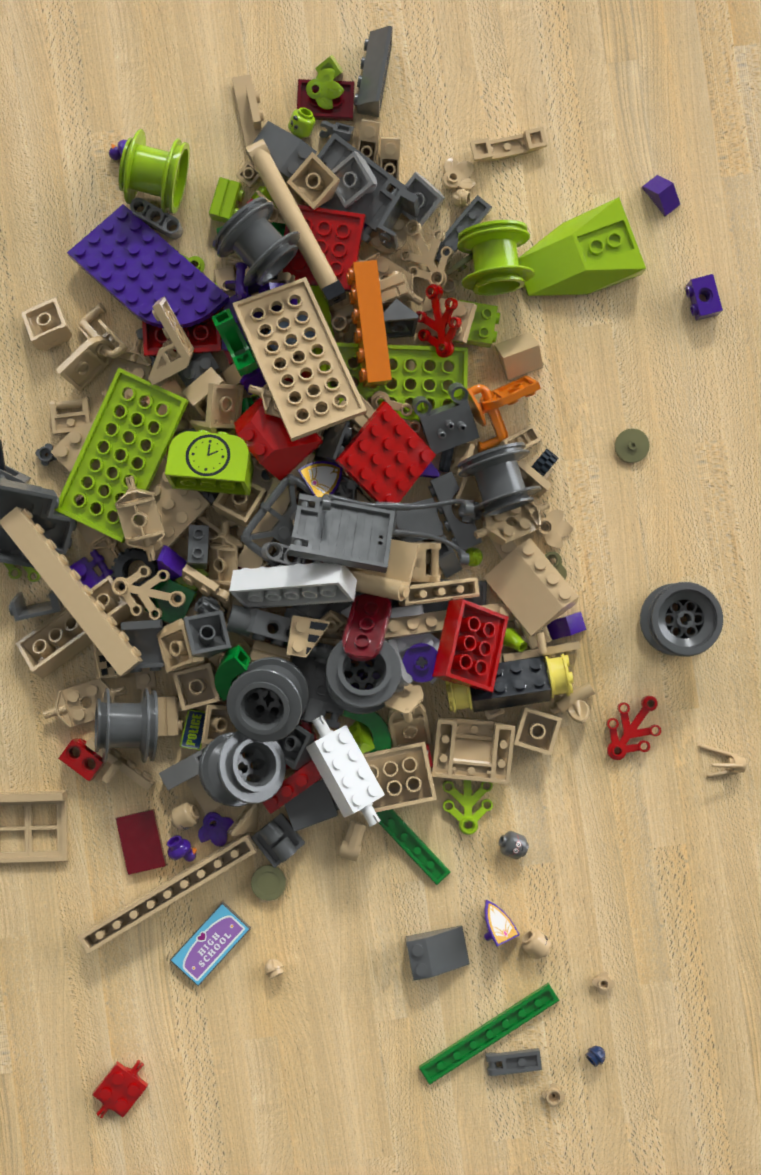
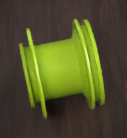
[118,129,190,214]
[457,220,535,295]

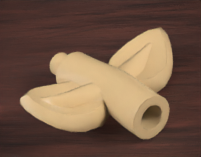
[551,683,595,723]

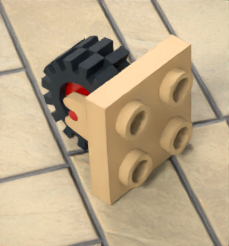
[518,448,559,498]

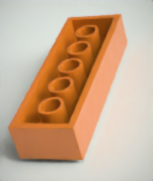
[346,260,392,387]

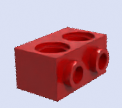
[58,738,105,781]

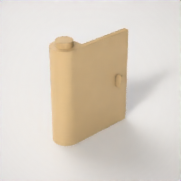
[349,538,420,601]

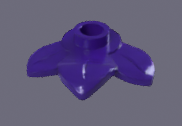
[198,812,234,847]

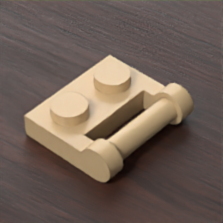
[49,397,91,435]
[410,542,441,582]

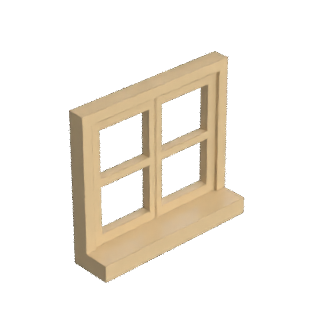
[0,790,69,863]

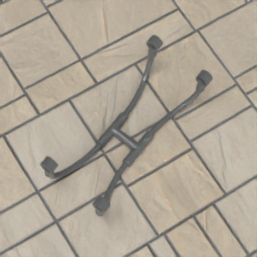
[322,494,474,566]

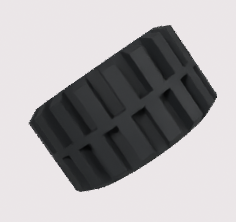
[111,547,159,596]

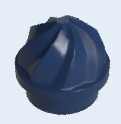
[585,1046,606,1067]

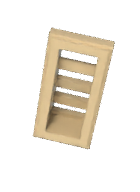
[498,424,542,449]

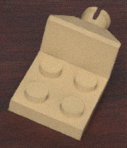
[190,383,244,435]

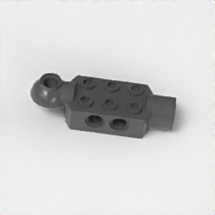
[227,604,334,665]

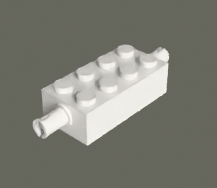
[306,715,385,827]

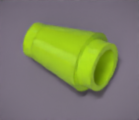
[503,628,527,652]

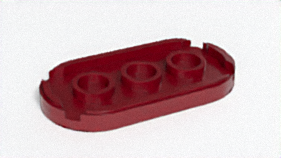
[342,593,392,661]

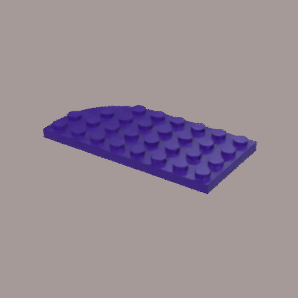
[67,204,230,328]

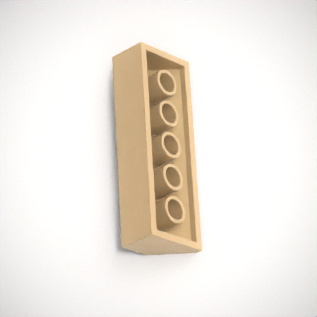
[16,575,137,679]

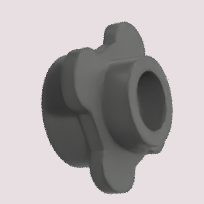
[35,443,57,466]

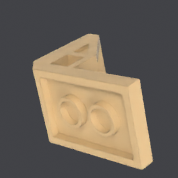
[148,296,194,385]

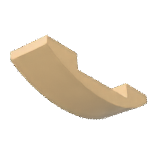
[470,127,547,162]

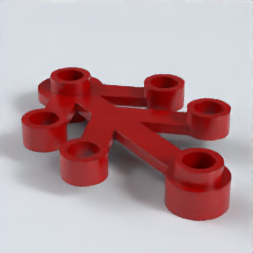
[416,284,462,358]
[606,695,661,760]

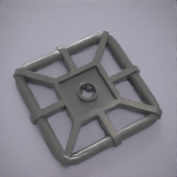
[240,474,321,567]

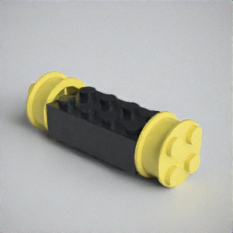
[445,654,573,713]

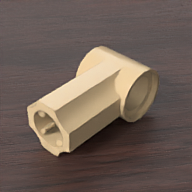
[338,820,367,862]

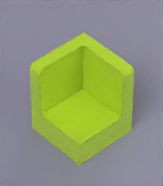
[315,55,344,78]

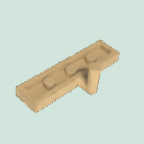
[502,632,581,662]
[85,737,155,790]

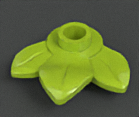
[306,68,344,109]

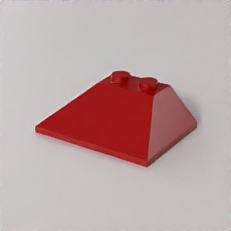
[234,398,323,481]

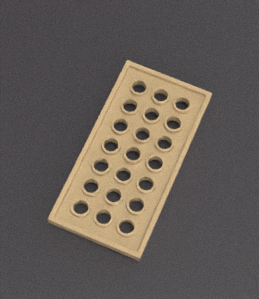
[232,277,367,442]

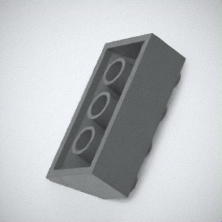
[354,26,393,117]

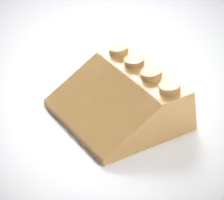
[483,538,579,637]
[359,742,437,816]

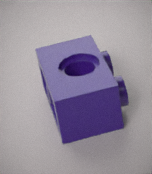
[685,274,723,321]

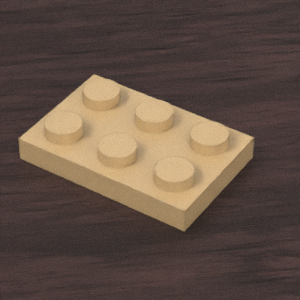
[416,296,477,343]

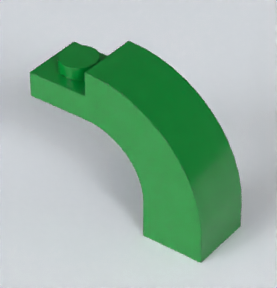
[212,308,258,376]
[215,645,251,701]
[343,710,391,753]

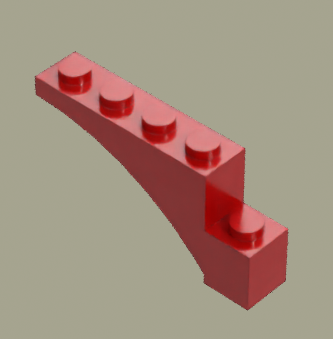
[262,760,322,814]

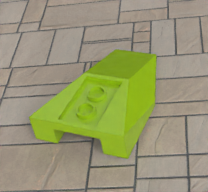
[518,197,646,296]

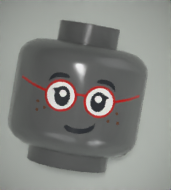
[498,831,529,859]

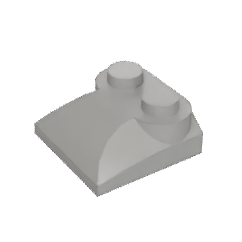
[332,151,377,208]
[402,172,445,227]

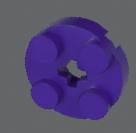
[402,643,438,682]

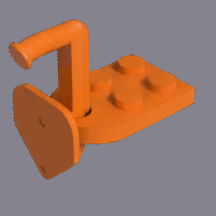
[467,375,541,452]

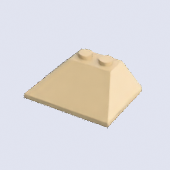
[432,717,515,784]

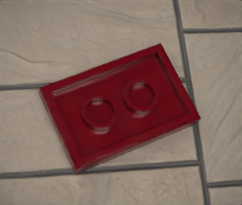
[297,79,355,121]
[115,809,167,875]

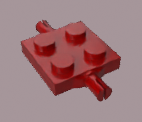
[92,1060,148,1118]

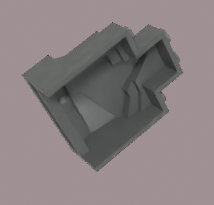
[0,474,77,568]

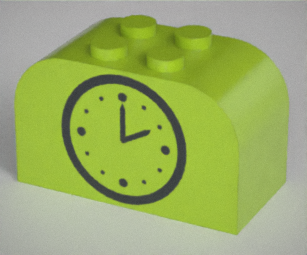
[165,430,254,496]

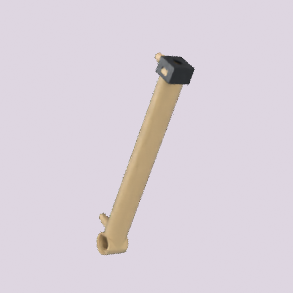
[245,139,346,307]

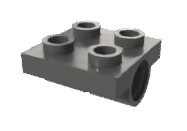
[251,812,305,868]

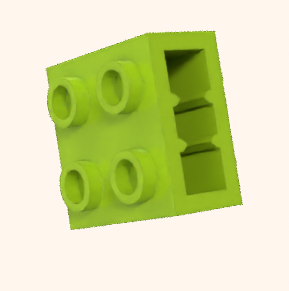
[453,300,500,348]

